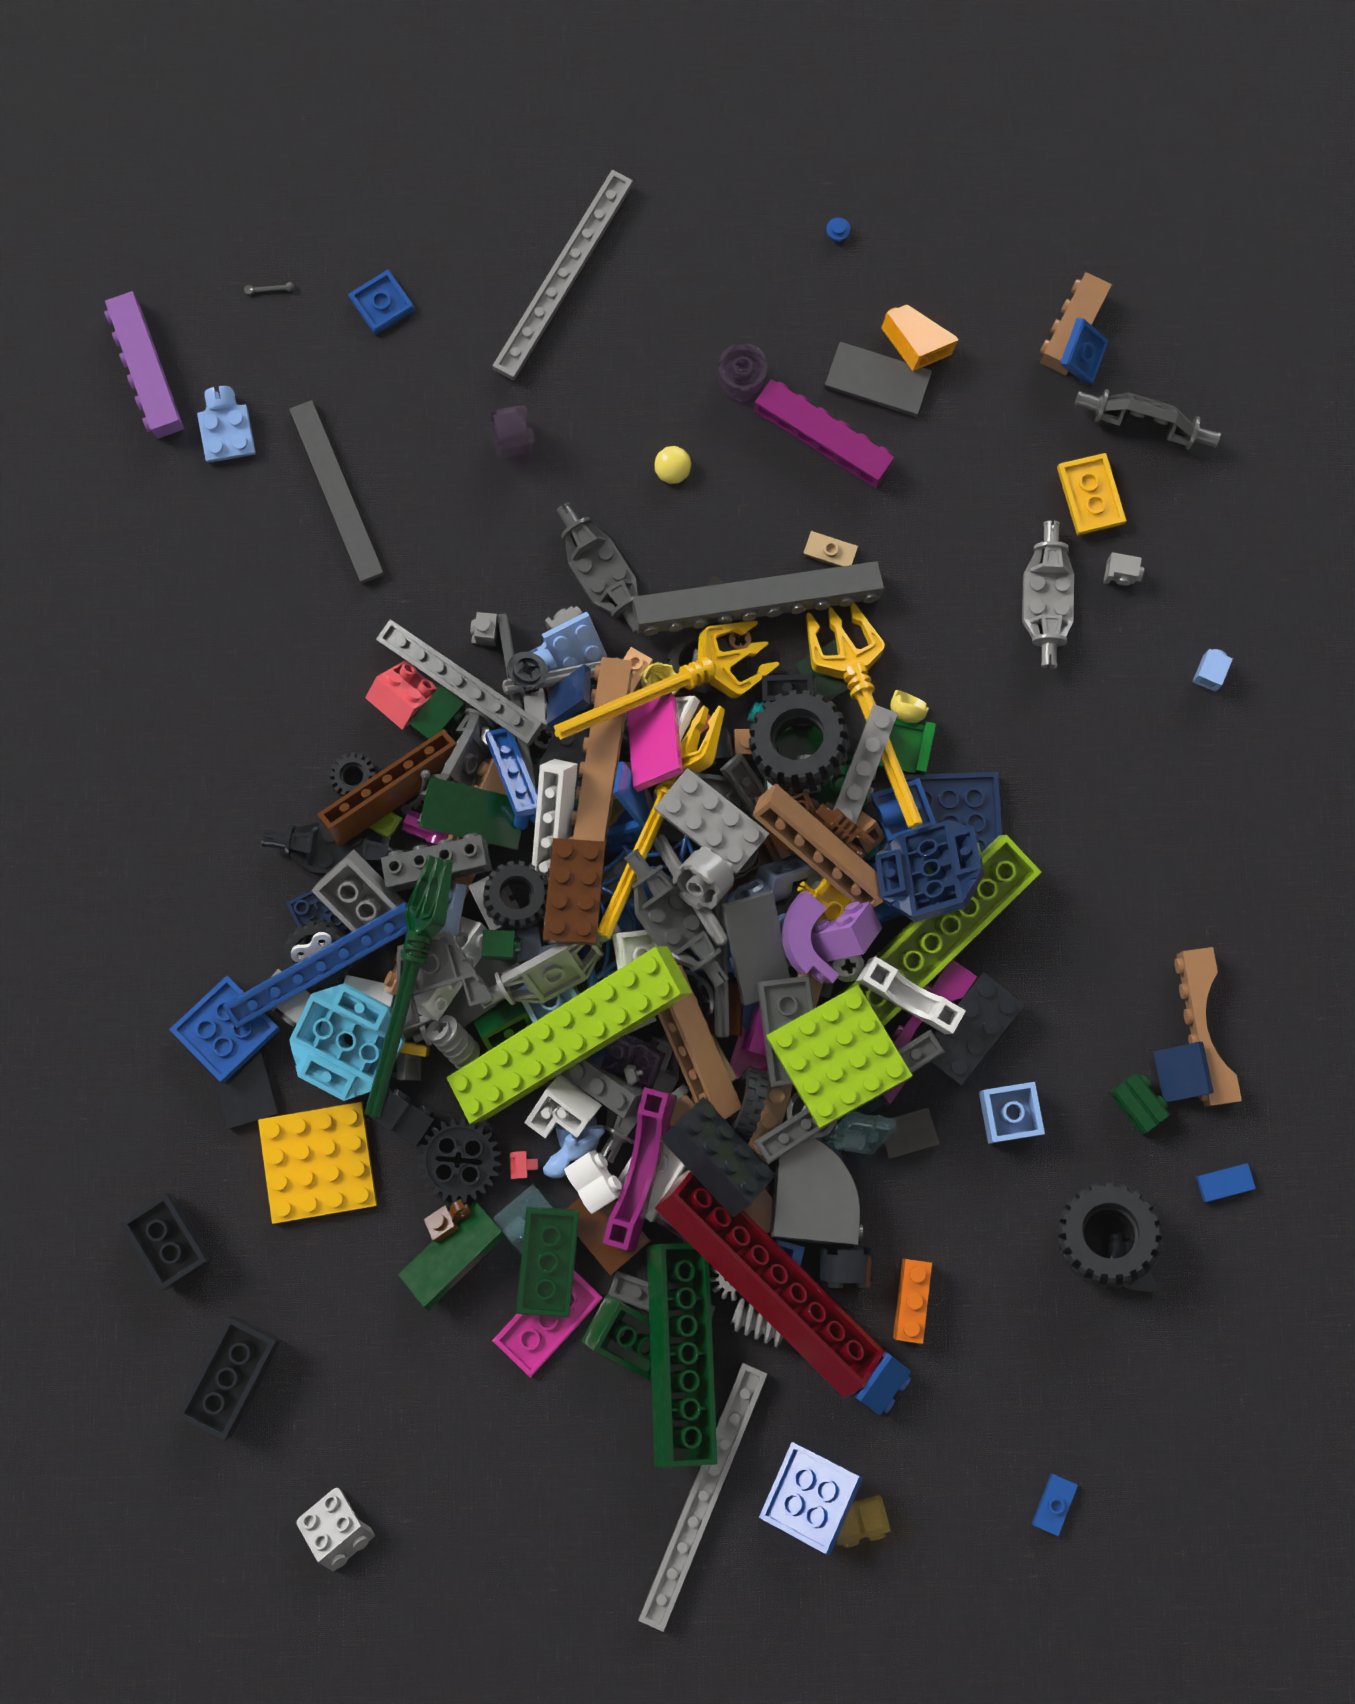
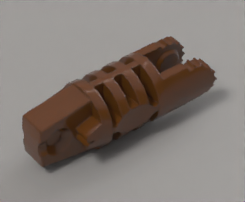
[816,803,877,859]

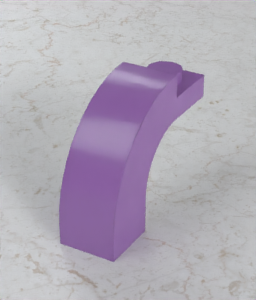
[782,891,839,984]

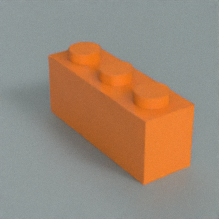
[893,1259,932,1344]

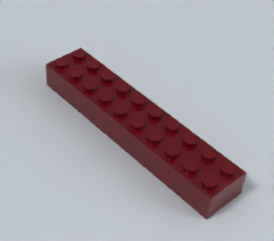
[655,1170,885,1398]

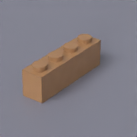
[1039,272,1112,375]

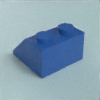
[853,1352,911,1415]

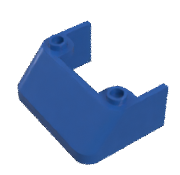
[529,761,650,856]

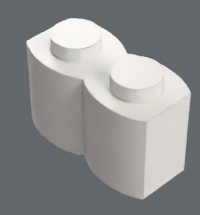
[564,1150,622,1214]

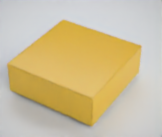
[400,1041,430,1057]

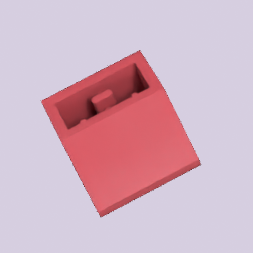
[365,661,438,730]

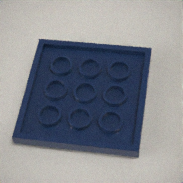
[904,772,1002,853]

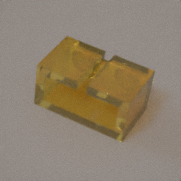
[836,1495,891,1548]

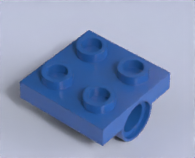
[870,778,936,843]

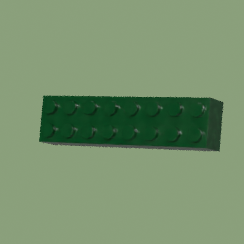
[647,1244,718,1467]

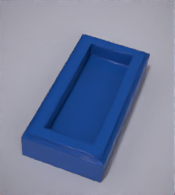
[1196,1163,1256,1202]

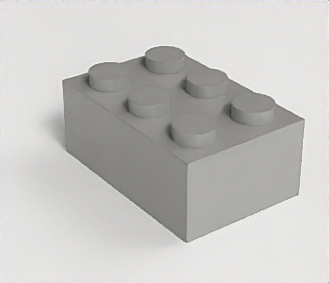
[312,849,407,932]

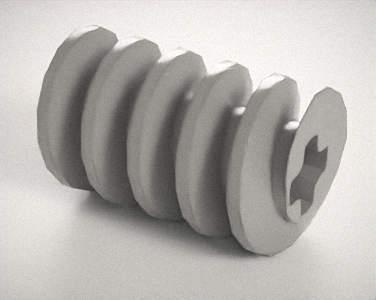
[829,955,864,982]
[426,1015,480,1069]
[730,1298,783,1347]

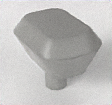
[624,1064,643,1086]

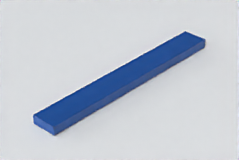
[223,902,407,1028]

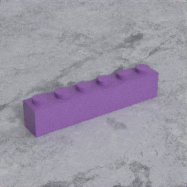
[104,291,184,439]

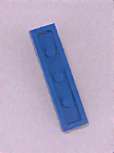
[485,728,537,829]

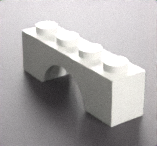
[856,957,965,1034]

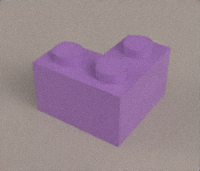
[811,902,882,962]

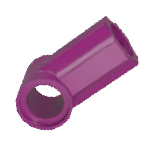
[402,810,449,846]

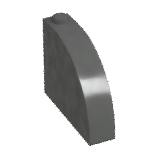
[770,1138,863,1247]

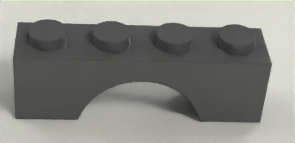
[561,1057,643,1118]

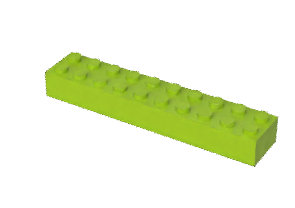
[832,835,1041,1027]
[446,946,692,1124]

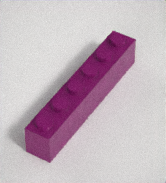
[754,379,894,489]

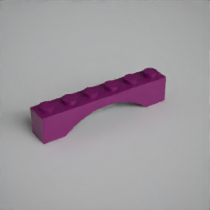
[883,960,977,1105]
[603,1087,677,1251]

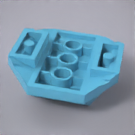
[289,983,405,1101]

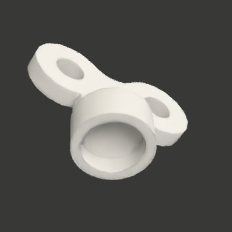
[291,932,332,962]

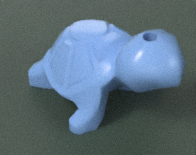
[543,1116,605,1179]

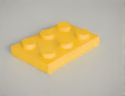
[1057,453,1126,535]

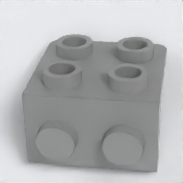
[297,1488,375,1571]

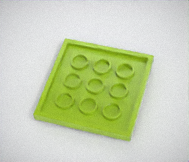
[766,985,912,1129]

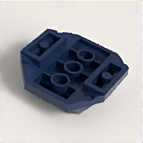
[875,820,985,922]

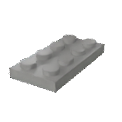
[654,768,769,875]

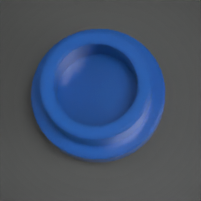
[826,218,850,242]

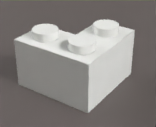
[524,1074,602,1138]

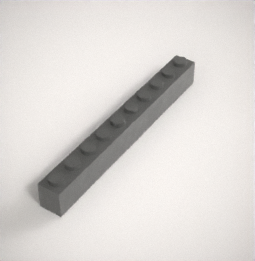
[632,561,884,636]

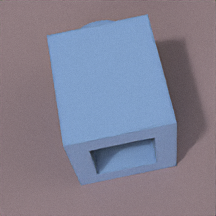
[1193,649,1233,692]

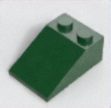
[581,1294,651,1381]

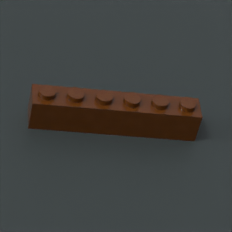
[317,729,456,847]

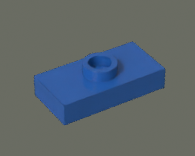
[1032,1473,1078,1536]

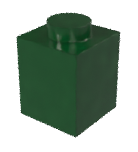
[481,930,522,961]

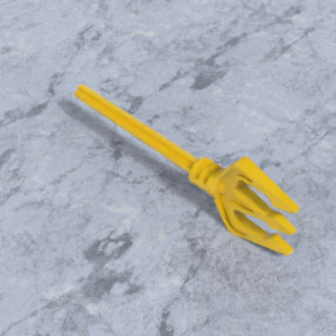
[806,603,923,829]
[554,621,779,740]
[598,706,725,939]

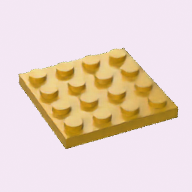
[258,1102,377,1224]

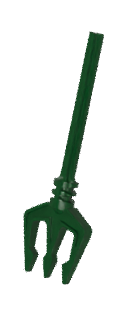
[365,855,453,1117]

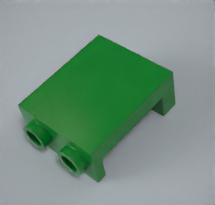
[877,719,936,775]

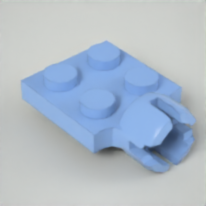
[197,386,256,463]
[529,612,607,671]

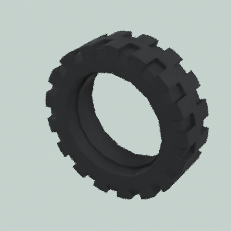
[668,629,734,698]
[282,920,353,990]
[728,1067,769,1140]

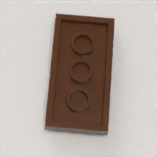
[543,838,606,946]

